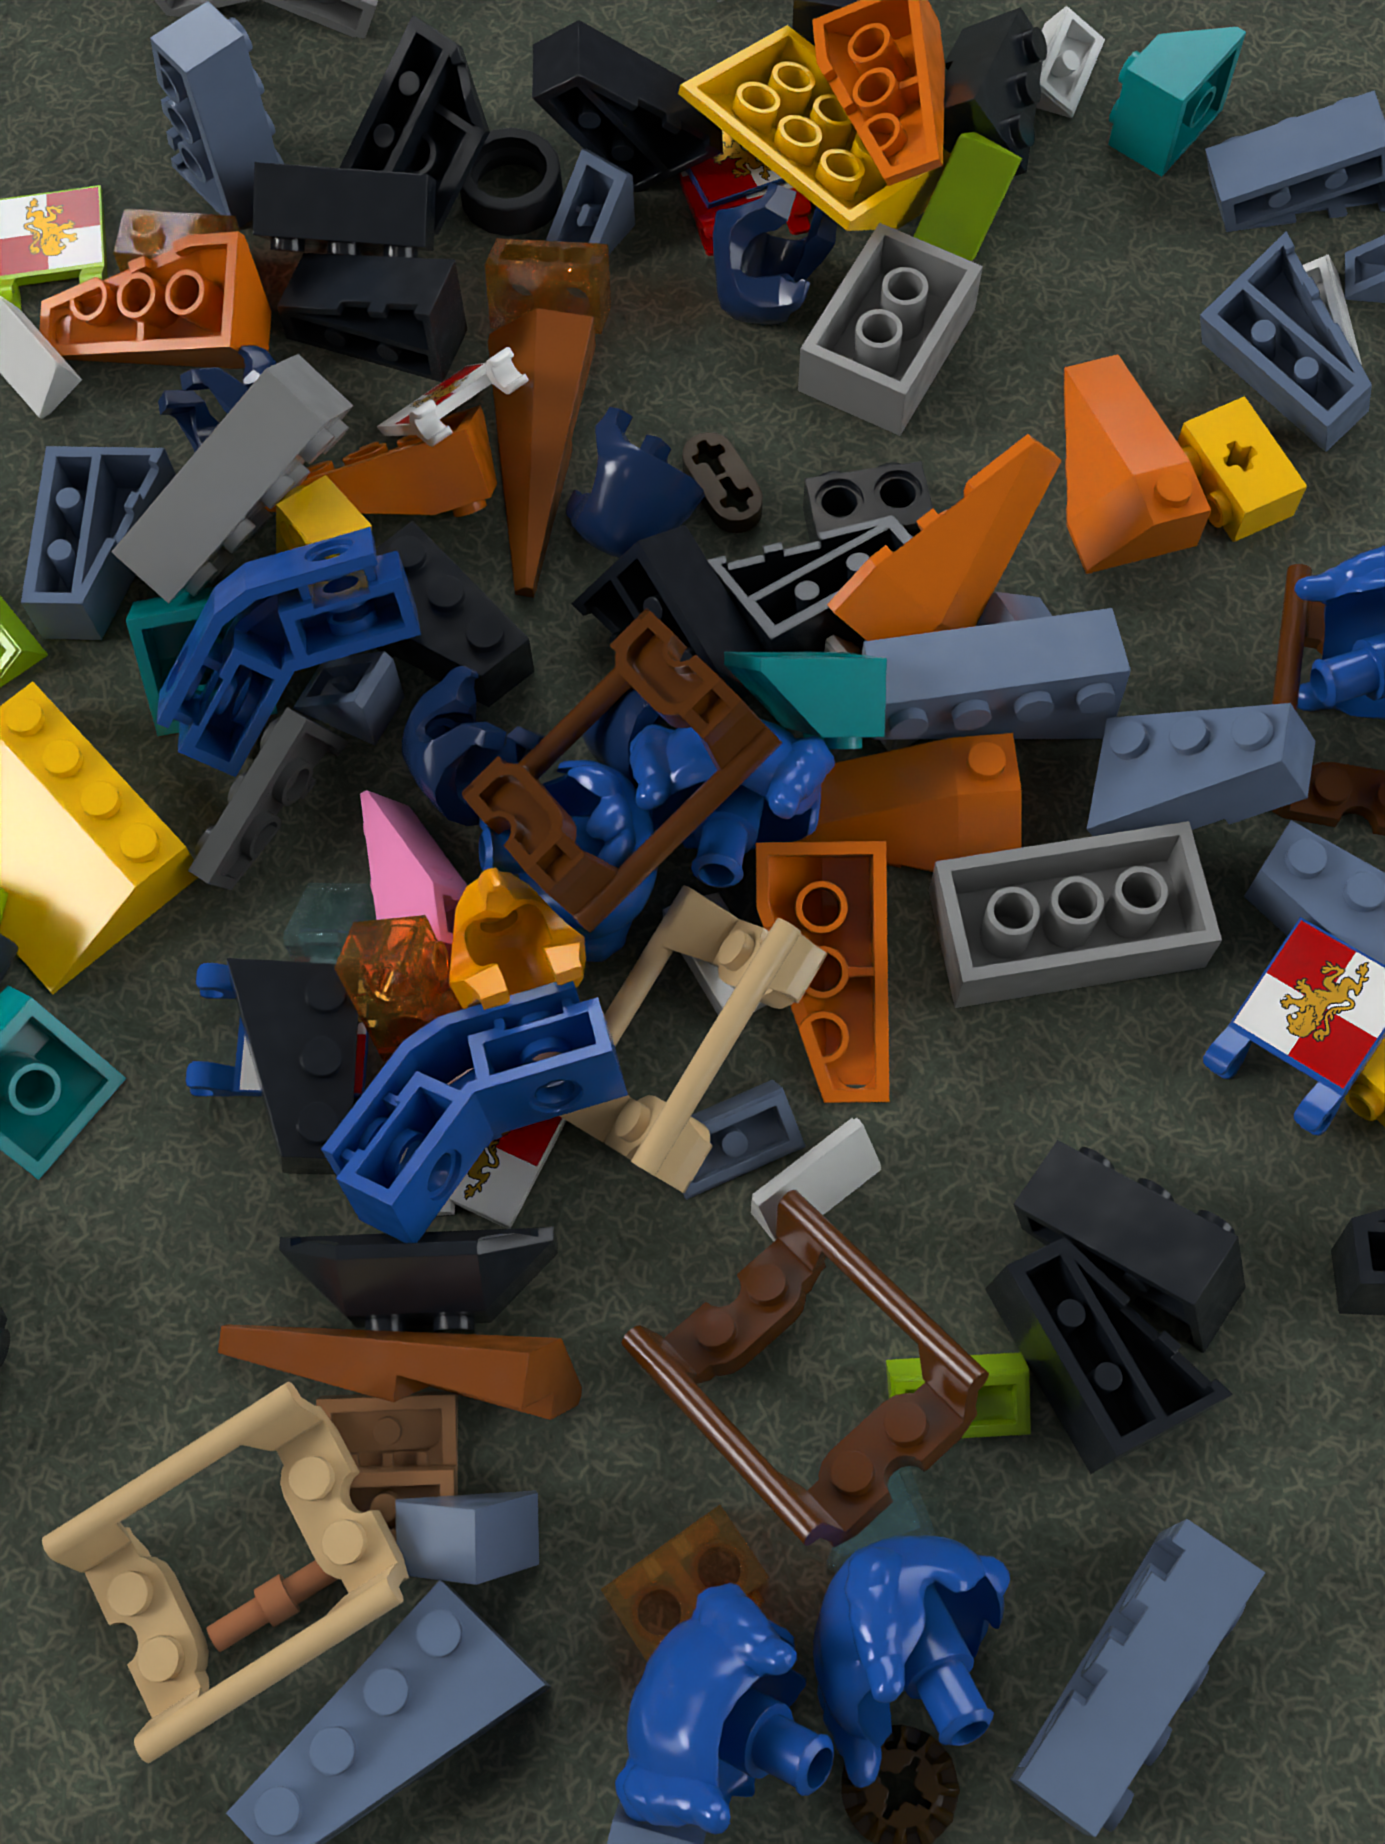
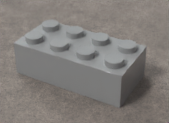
[111,354,353,603]
[929,821,1222,1008]

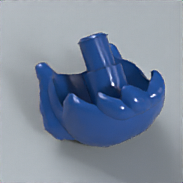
[1294,545,1385,720]
[629,719,835,888]
[479,760,658,962]
[813,1535,1010,1788]
[615,1583,834,1835]

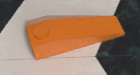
[812,0,945,186]
[39,231,272,369]
[1064,354,1211,574]
[265,405,497,517]
[827,434,1062,641]
[794,733,1022,872]
[756,841,890,1103]

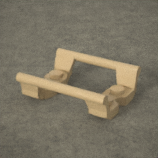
[560,885,826,1193]
[42,1381,409,1763]

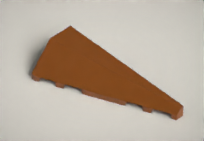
[488,308,596,598]
[218,1324,582,1420]

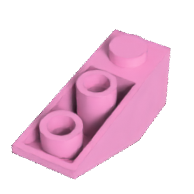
[360,790,467,978]

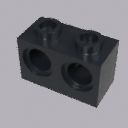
[803,461,933,543]

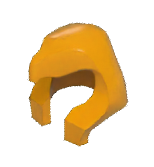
[449,867,586,1010]

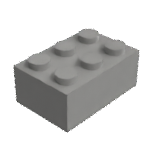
[798,223,983,436]

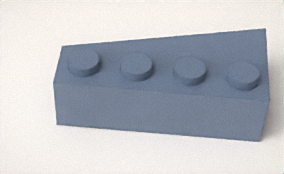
[150,1,284,230]
[1010,1519,1265,1837]

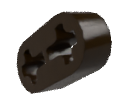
[682,432,763,533]

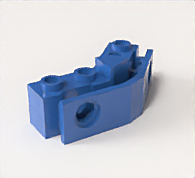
[156,527,421,777]
[321,981,628,1243]

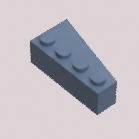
[862,608,1131,740]
[1244,820,1385,965]
[226,1580,551,1844]

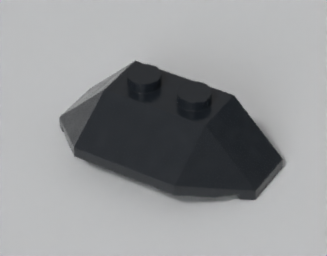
[339,15,490,253]
[279,1226,558,1334]

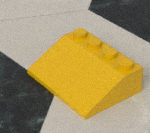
[678,25,951,231]
[0,681,198,995]

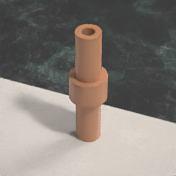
[206,1560,338,1653]

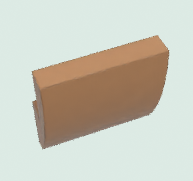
[316,1391,458,1541]

